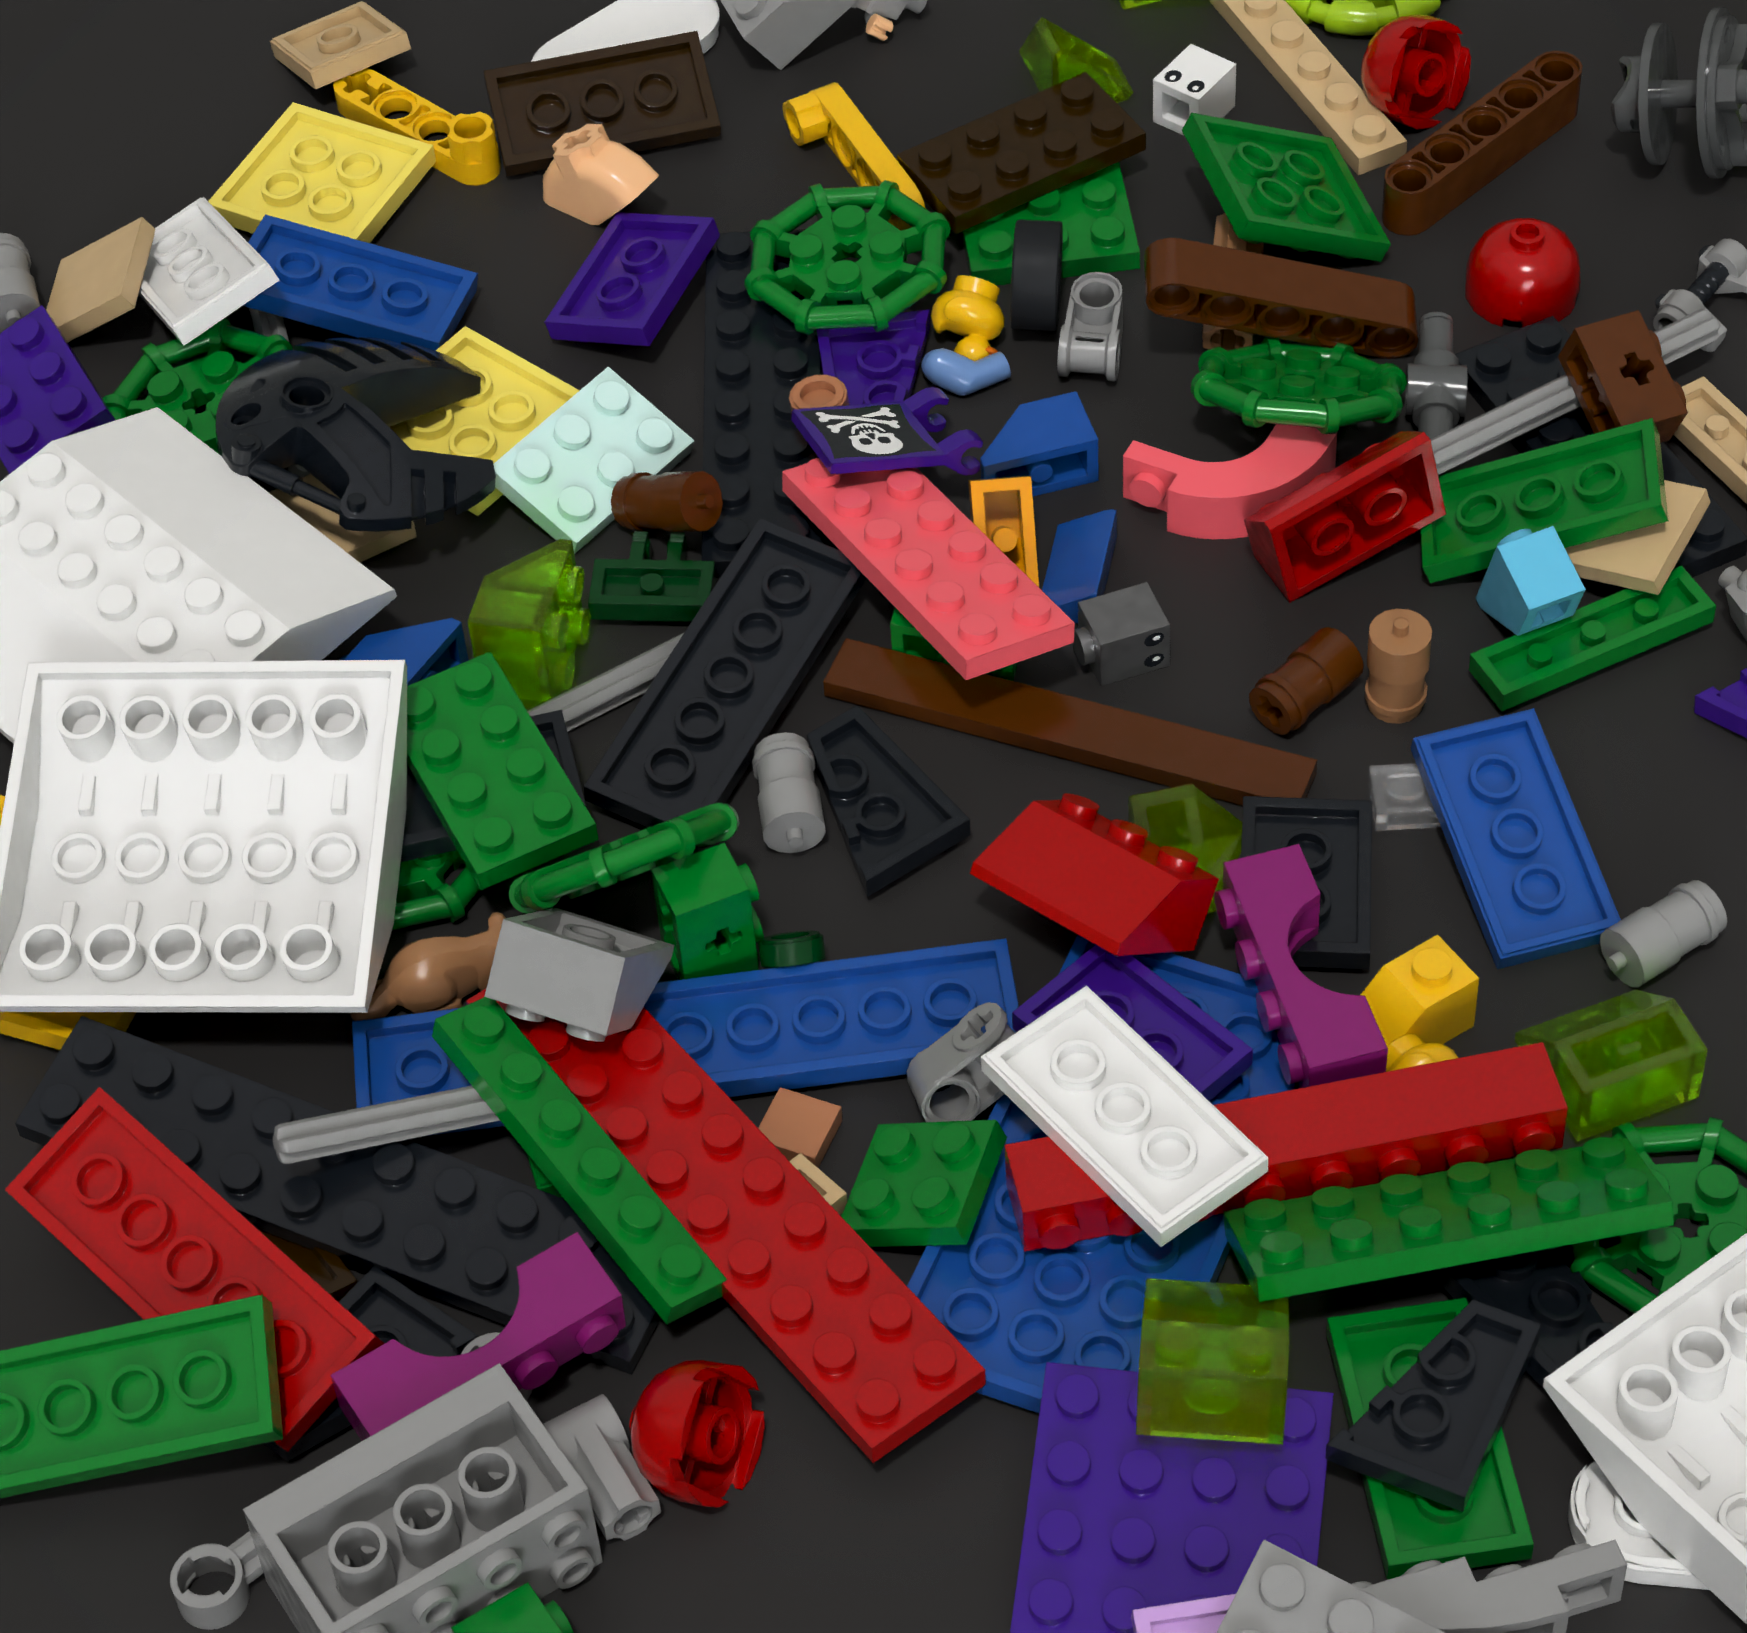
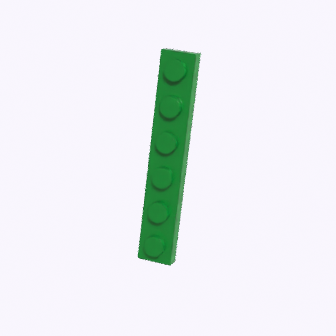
[432,997,727,1325]

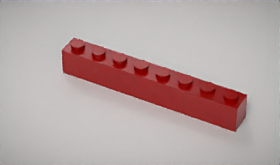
[1005,1042,1568,1252]

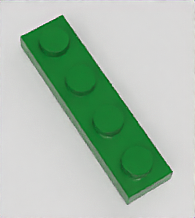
[1469,566,1716,711]

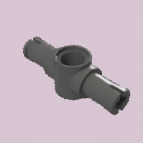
[1405,311,1467,439]

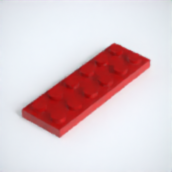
[5,1087,385,1452]

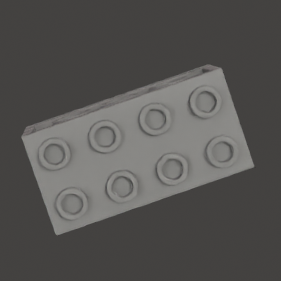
[243,1363,603,1633]

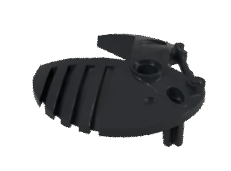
[216,337,496,532]

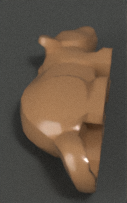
[350,912,506,1021]

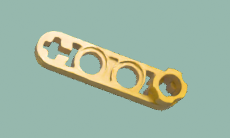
[333,68,501,186]
[783,82,926,231]

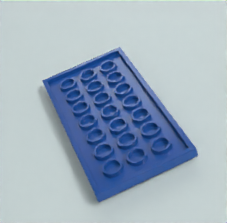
[907,935,1299,1413]

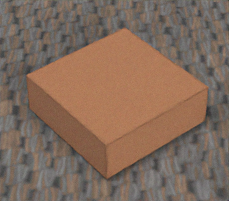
[758,1087,843,1168]

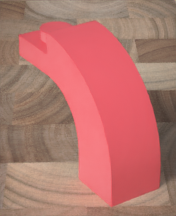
[1123,424,1337,540]

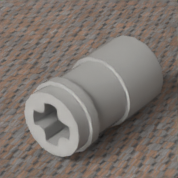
[0,233,40,333]
[752,732,826,853]
[1600,880,1728,987]

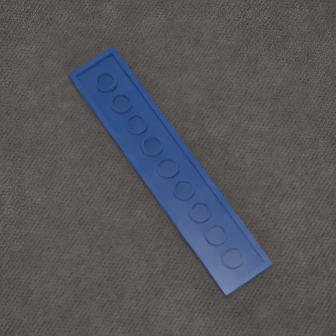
[352,938,1019,1137]

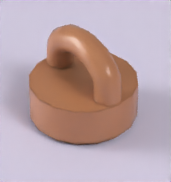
[789,375,849,414]

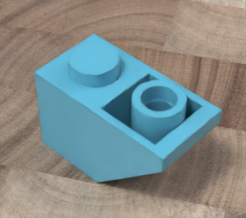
[1475,526,1586,636]

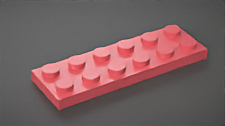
[782,458,1075,680]

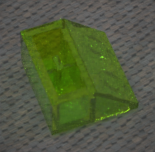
[467,539,591,710]
[1515,990,1708,1141]

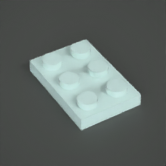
[493,367,694,555]

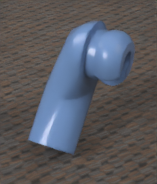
[921,348,1011,396]

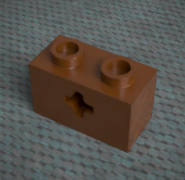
[1558,310,1688,443]

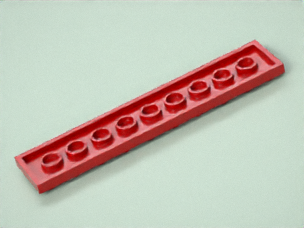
[466,988,986,1463]

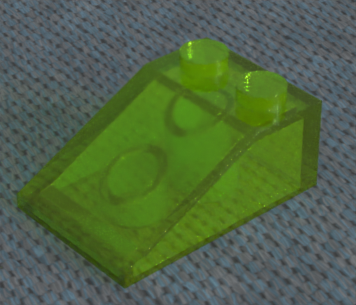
[1136,1278,1289,1445]

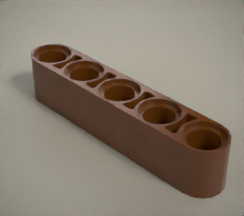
[1382,50,1583,236]
[1144,237,1418,359]

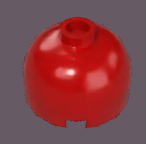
[1361,15,1471,130]
[1465,218,1581,328]
[629,1360,765,1508]

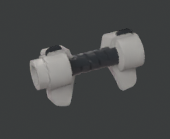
[1653,239,1747,352]

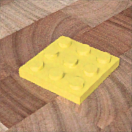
[208,102,436,243]
[390,326,580,516]

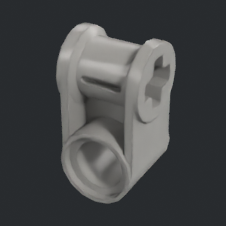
[1057,272,1123,381]
[907,1002,1015,1122]

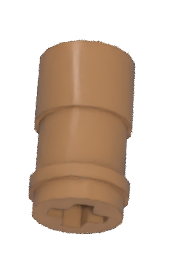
[1365,608,1432,724]

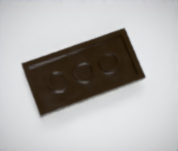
[483,31,721,177]
[897,72,1146,234]

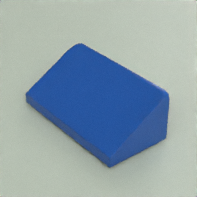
[1042,509,1117,623]

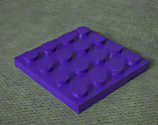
[1010,1362,1334,1633]

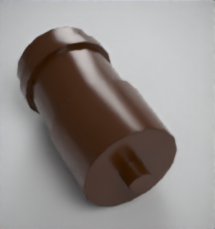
[611,471,723,532]
[1249,627,1364,735]

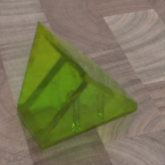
[1019,17,1134,103]
[1128,784,1242,913]

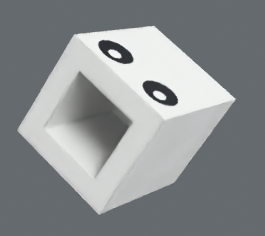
[1153,44,1236,136]

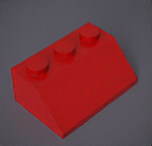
[1244,431,1446,603]
[969,793,1219,956]

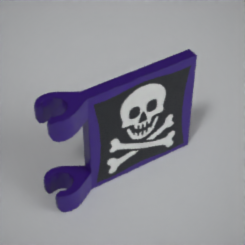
[791,387,983,475]

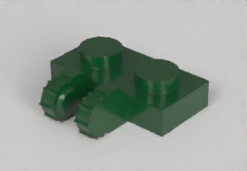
[588,531,716,622]

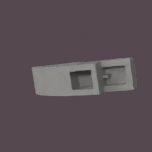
[1351,1540,1627,1633]

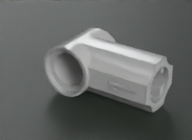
[542,1394,661,1541]

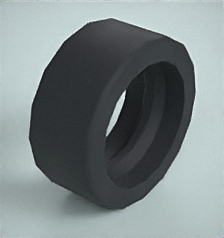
[1010,220,1063,331]

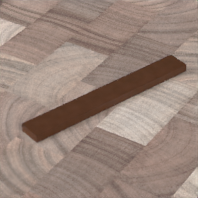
[823,638,1317,806]

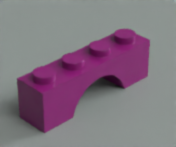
[1214,844,1388,1088]
[331,1232,626,1441]

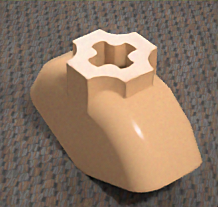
[543,124,659,225]

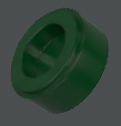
[758,930,826,967]

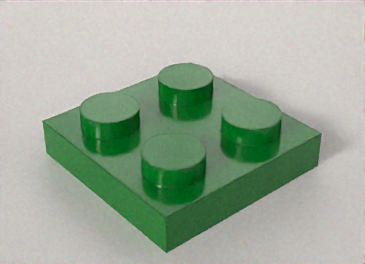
[841,1120,1007,1247]

